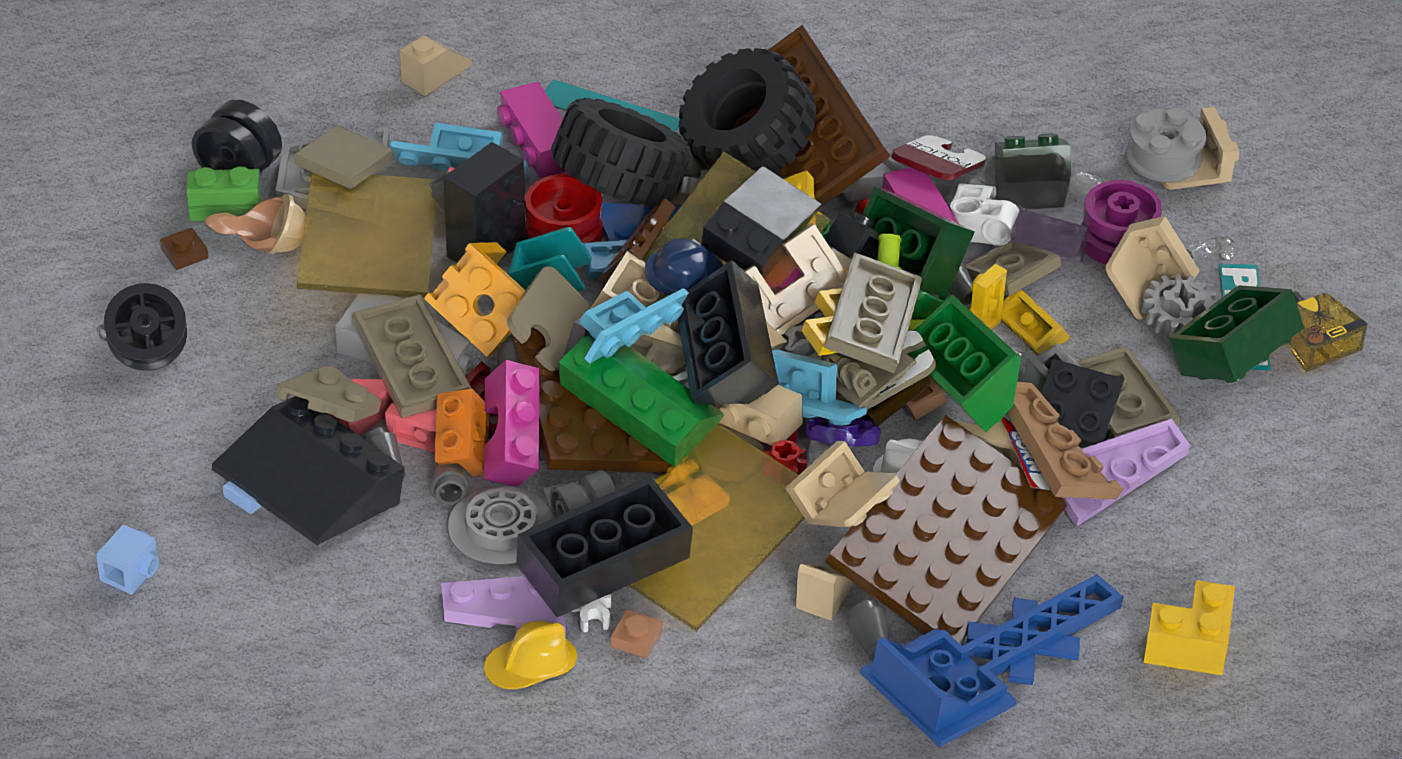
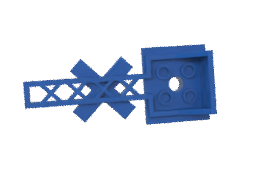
[860,574,1124,748]

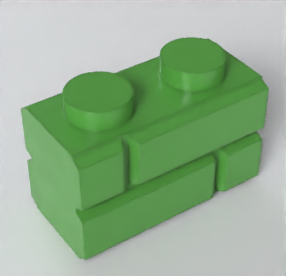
[187,167,262,221]

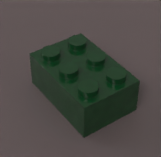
[862,186,975,297]
[1169,285,1304,383]

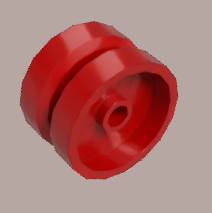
[525,174,603,243]

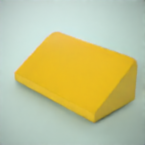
[1001,289,1070,355]

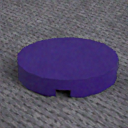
[805,417,881,447]

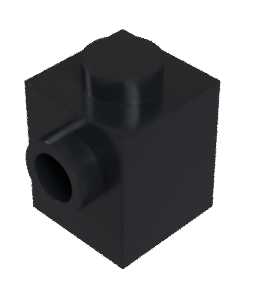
[825,212,881,260]

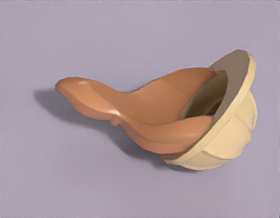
[205,194,307,255]

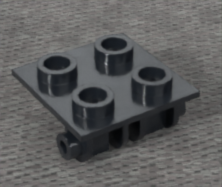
[1041,359,1124,444]

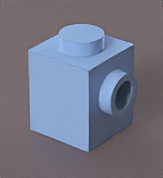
[96,524,159,595]

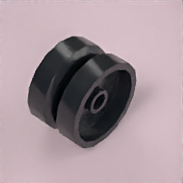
[192,100,282,176]

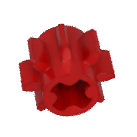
[762,440,808,487]

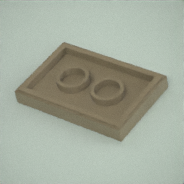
[1077,346,1181,439]

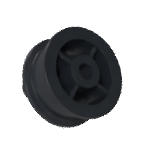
[104,283,187,371]

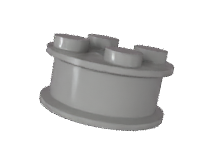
[1126,107,1206,182]

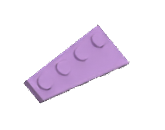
[1063,418,1190,527]

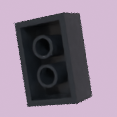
[443,142,526,263]

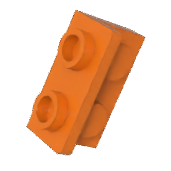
[435,389,489,477]

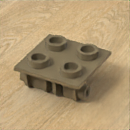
[822,352,917,408]

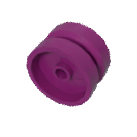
[1080,180,1162,265]

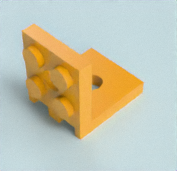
[424,242,526,357]

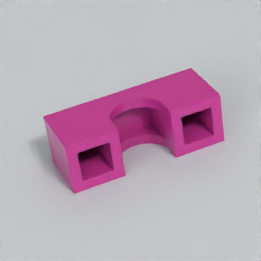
[484,360,539,487]

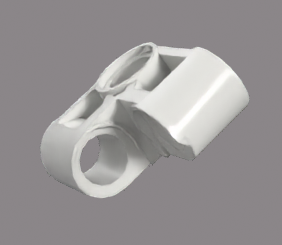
[950,183,1021,246]

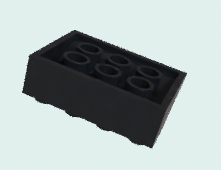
[211,396,405,545]

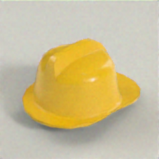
[484,620,578,690]

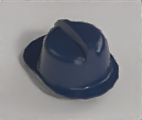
[645,238,723,295]

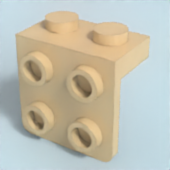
[1162,106,1239,190]
[1106,216,1200,320]
[785,441,900,528]

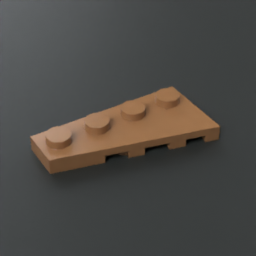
[1007,382,1123,500]

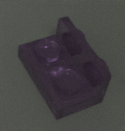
[1010,208,1088,262]

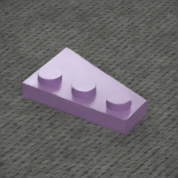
[441,576,566,638]

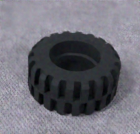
[678,48,816,184]
[551,98,691,207]

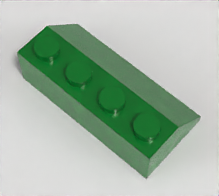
[907,295,1021,432]
[559,335,724,468]

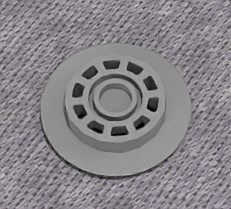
[448,486,554,565]

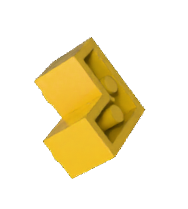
[1143,580,1235,675]

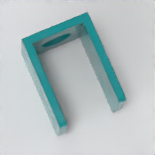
[508,227,592,292]

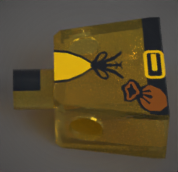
[1287,291,1368,372]

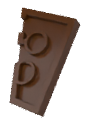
[598,198,675,286]

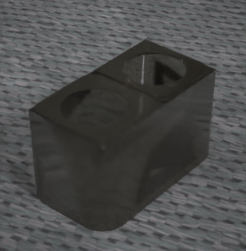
[993,154,1071,211]

